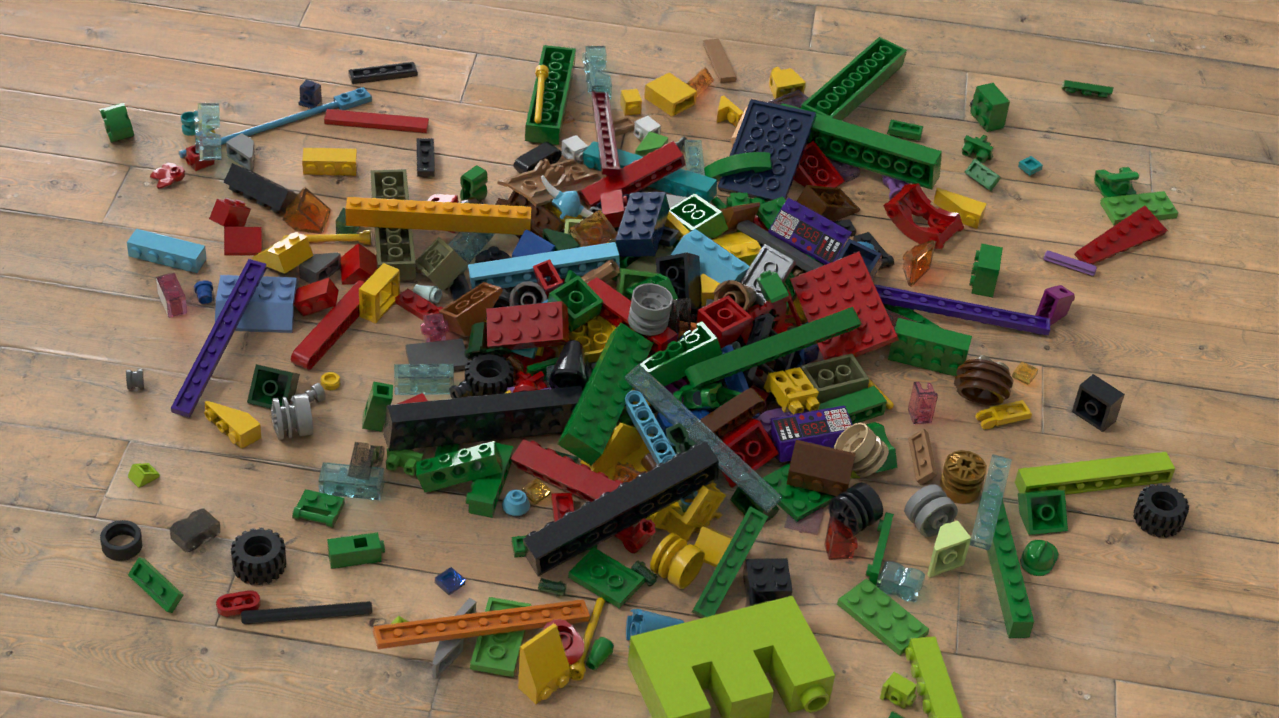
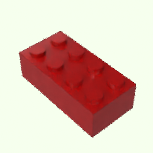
[486,301,569,350]

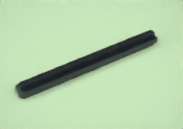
[241,601,372,624]

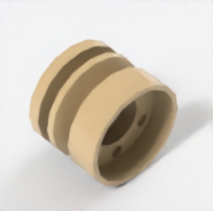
[834,423,889,477]

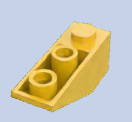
[204,401,262,449]

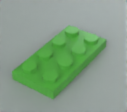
[1100,191,1178,225]
[837,578,929,656]
[470,597,531,677]

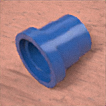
[194,280,213,304]

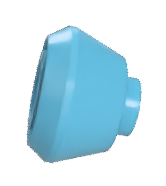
[502,490,530,516]

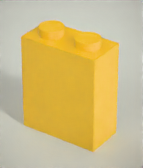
[644,72,697,117]

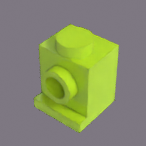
[880,671,917,709]

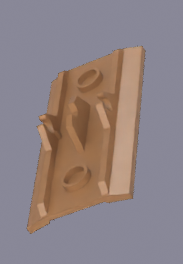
[497,159,602,207]

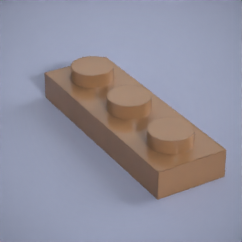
[908,429,937,485]

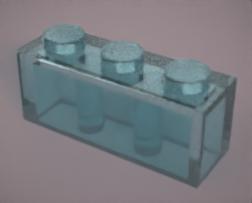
[394,364,454,395]
[318,462,385,500]

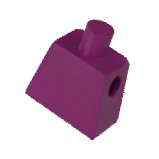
[1035,285,1075,326]

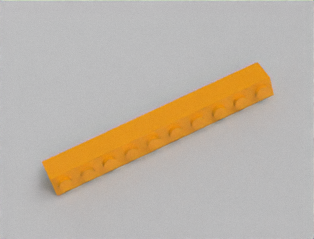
[345,197,531,235]

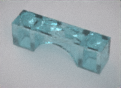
[582,46,612,99]
[194,103,222,160]

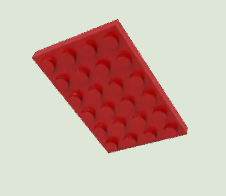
[790,252,898,360]

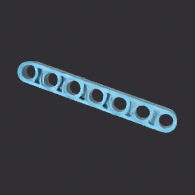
[625,390,698,512]

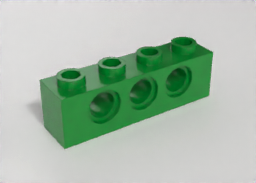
[416,441,503,493]

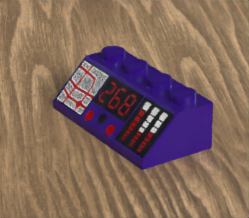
[768,197,852,265]
[770,406,852,462]

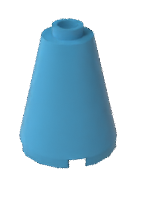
[626,609,685,647]

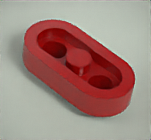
[216,590,261,617]

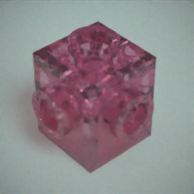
[420,314,449,342]

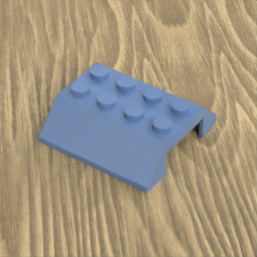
[215,275,299,333]

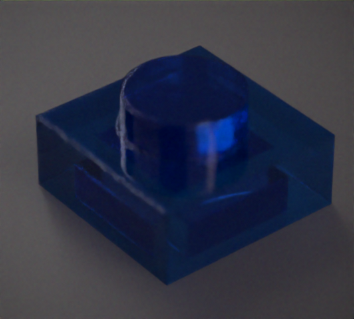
[435,567,465,595]

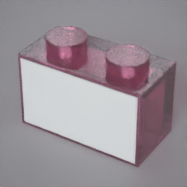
[156,273,187,318]

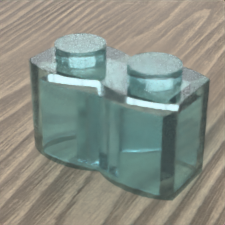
[877,561,926,602]

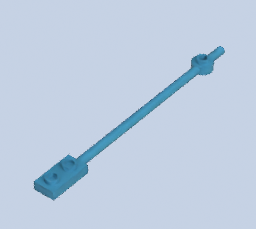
[179,87,372,158]

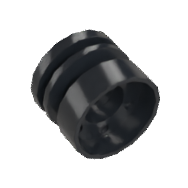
[828,482,884,536]

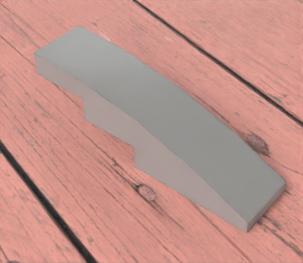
[432,598,476,679]

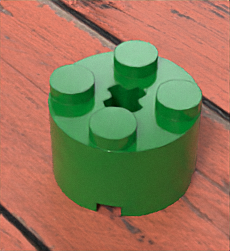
[100,103,134,143]

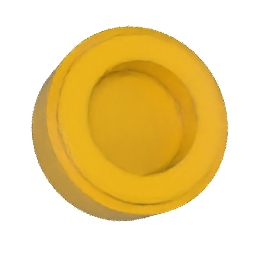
[320,372,340,391]

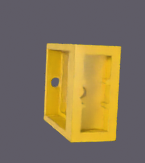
[359,263,400,324]

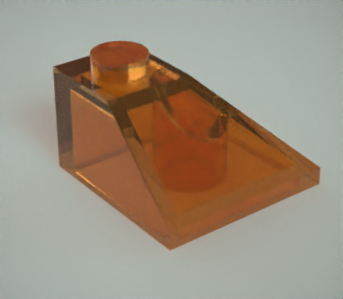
[282,187,331,234]
[903,240,936,287]

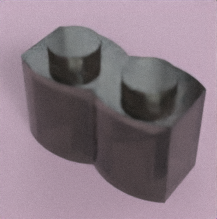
[169,508,220,553]

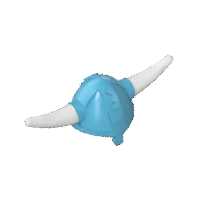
[541,175,603,219]

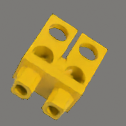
[764,367,820,414]

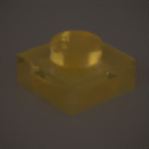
[1012,361,1039,385]
[522,478,551,505]

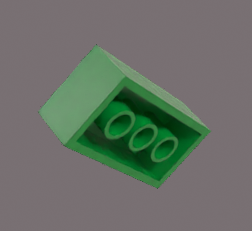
[888,318,972,377]

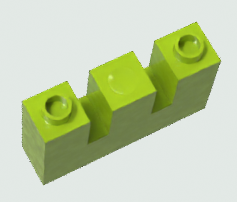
[627,596,835,718]

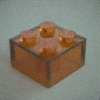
[569,210,618,247]

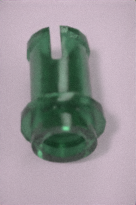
[631,560,658,587]
[538,578,567,597]

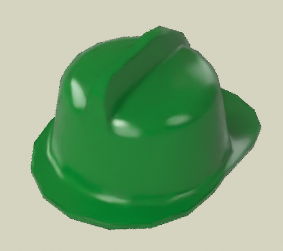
[1020,540,1059,576]

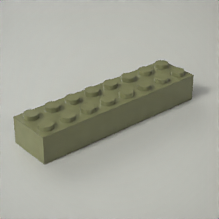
[370,169,416,281]

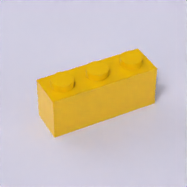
[302,148,357,176]

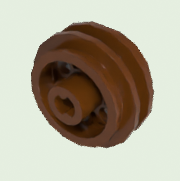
[954,359,1014,405]

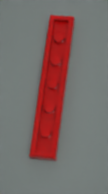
[324,109,429,133]

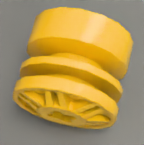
[650,533,705,589]

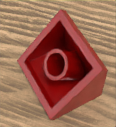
[224,227,264,256]
[341,243,377,285]

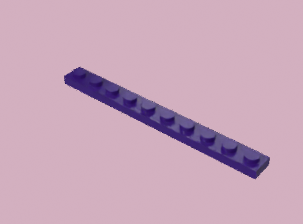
[171,259,267,418]
[874,284,1050,335]

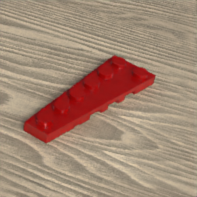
[1074,205,1168,265]

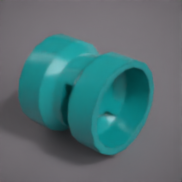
[181,111,199,136]

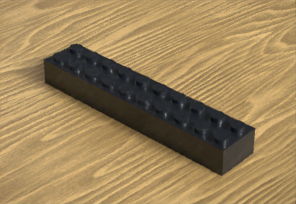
[383,386,583,451]
[523,441,719,576]

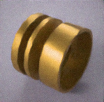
[939,450,987,504]

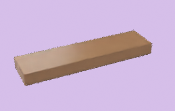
[703,39,736,83]

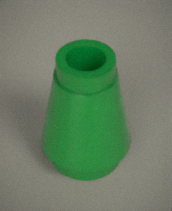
[586,637,614,670]

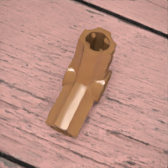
[581,259,620,283]

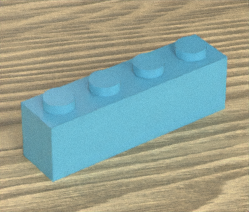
[127,229,207,273]

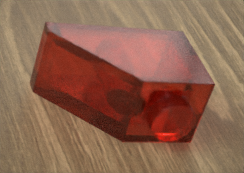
[824,517,858,560]

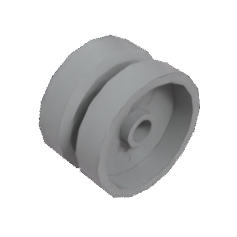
[904,485,958,537]

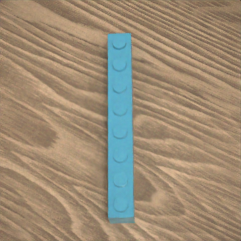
[468,242,620,289]

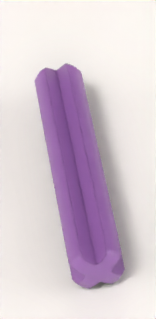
[1044,250,1097,276]

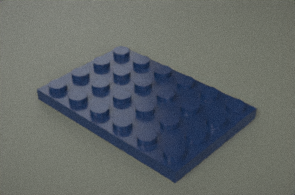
[718,99,817,201]

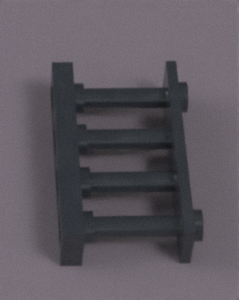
[743,313,795,404]

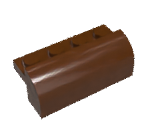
[495,190,565,239]

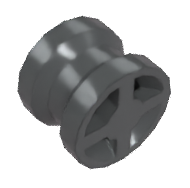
[126,369,144,389]

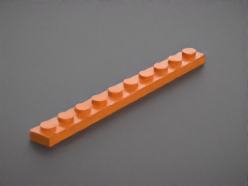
[373,599,590,649]

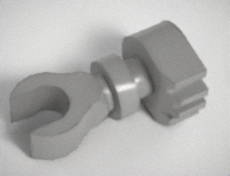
[290,383,326,405]

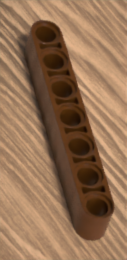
[641,388,766,472]

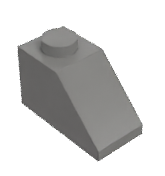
[226,133,255,171]

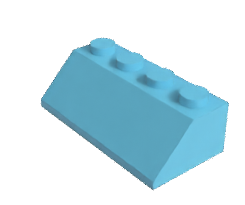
[671,229,750,284]

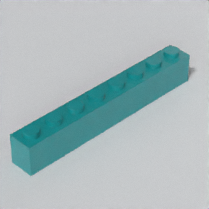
[583,141,717,203]

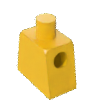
[769,67,806,101]

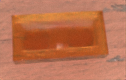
[686,67,714,97]

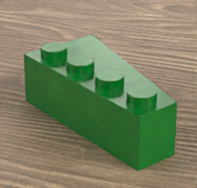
[640,321,722,392]

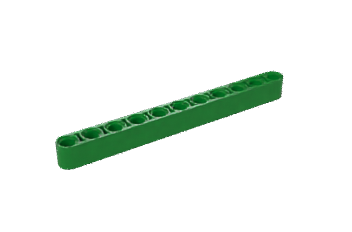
[684,307,862,389]

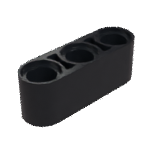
[513,142,562,173]

